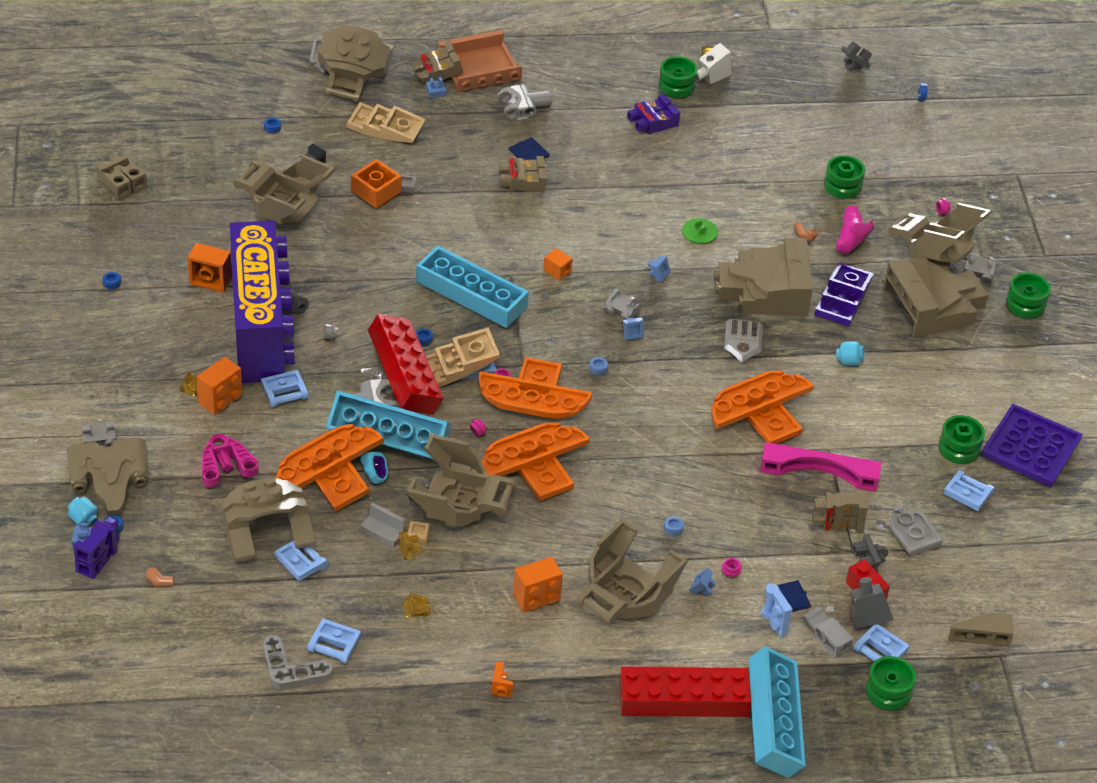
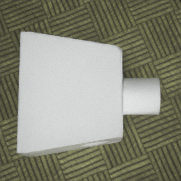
[696,43,732,84]

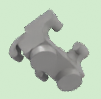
[964,253,996,282]
[604,289,640,320]
[82,421,116,445]

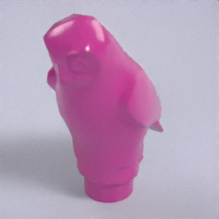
[836,206,874,254]

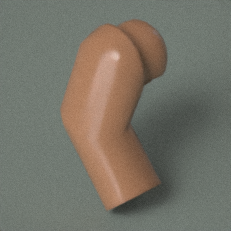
[794,222,818,241]
[146,567,174,587]

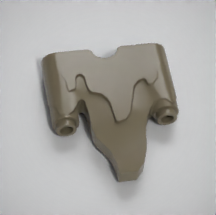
[66,438,148,516]

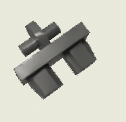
[840,41,872,71]
[852,534,888,573]

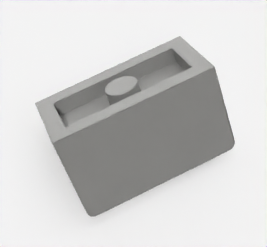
[360,503,405,548]

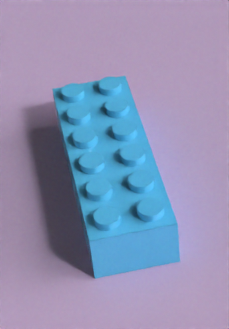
[416,245,529,328]
[326,390,452,461]
[749,646,806,778]

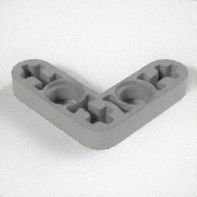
[263,635,332,690]

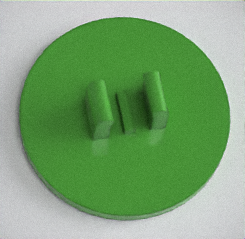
[682,218,718,244]

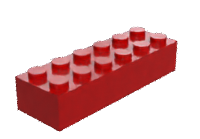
[368,314,444,415]
[619,666,751,717]

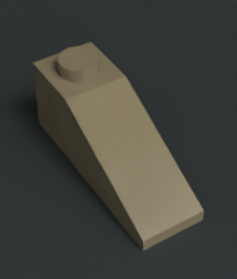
[948,612,1014,647]

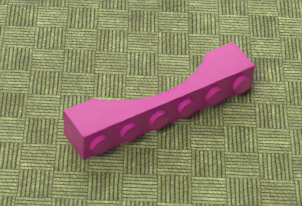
[760,442,881,492]

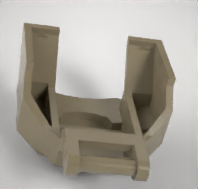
[318,25,394,103]
[233,155,335,224]
[888,203,991,267]
[407,434,517,527]
[222,478,316,562]
[576,519,688,624]

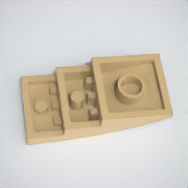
[346,102,426,143]
[426,328,500,387]

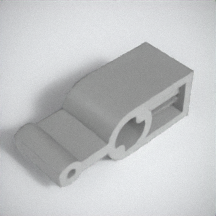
[802,607,854,659]

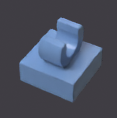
[426,77,447,98]
[647,256,670,282]
[623,317,644,340]
[71,523,93,547]
[689,568,716,596]

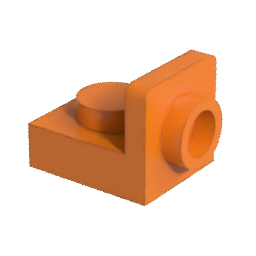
[491,661,514,697]

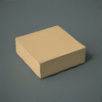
[407,521,430,543]

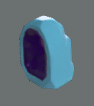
[361,452,388,484]

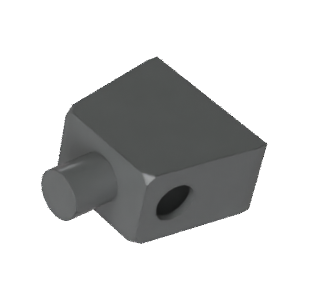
[851,577,894,629]

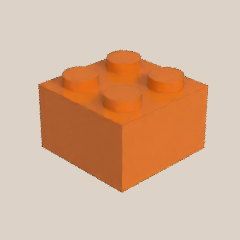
[351,159,402,208]
[187,243,232,293]
[196,357,242,415]
[513,556,563,612]

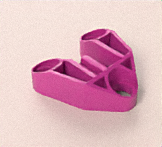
[202,434,259,487]

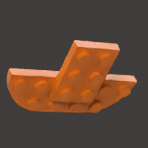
[479,357,592,420]
[711,371,814,444]
[482,423,590,501]
[275,424,384,512]

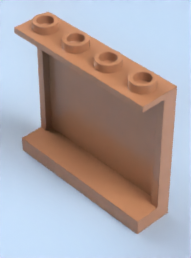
[438,30,522,92]

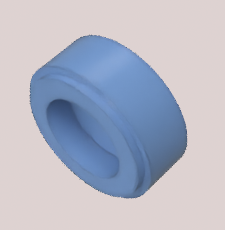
[589,357,608,375]
[664,517,684,536]

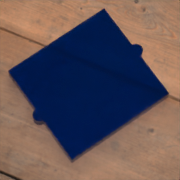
[509,137,550,160]
[765,580,811,612]

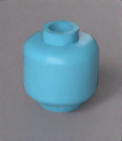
[836,341,865,366]
[67,497,98,526]

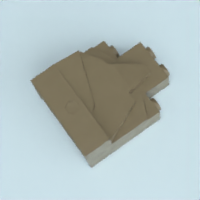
[714,238,813,316]
[883,258,988,338]

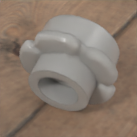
[325,323,337,341]

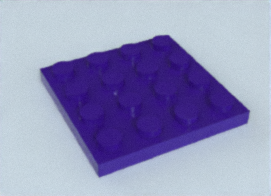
[980,403,1083,488]

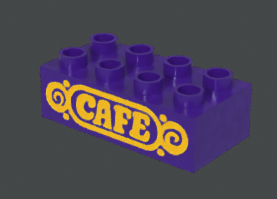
[230,221,295,383]

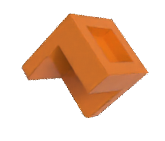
[543,248,573,281]

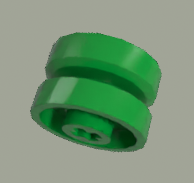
[658,56,698,98]
[824,155,865,199]
[1006,272,1050,319]
[938,415,985,464]
[866,656,916,711]

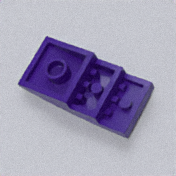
[814,262,874,326]

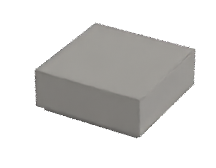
[401,175,417,193]

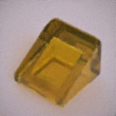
[403,593,431,617]

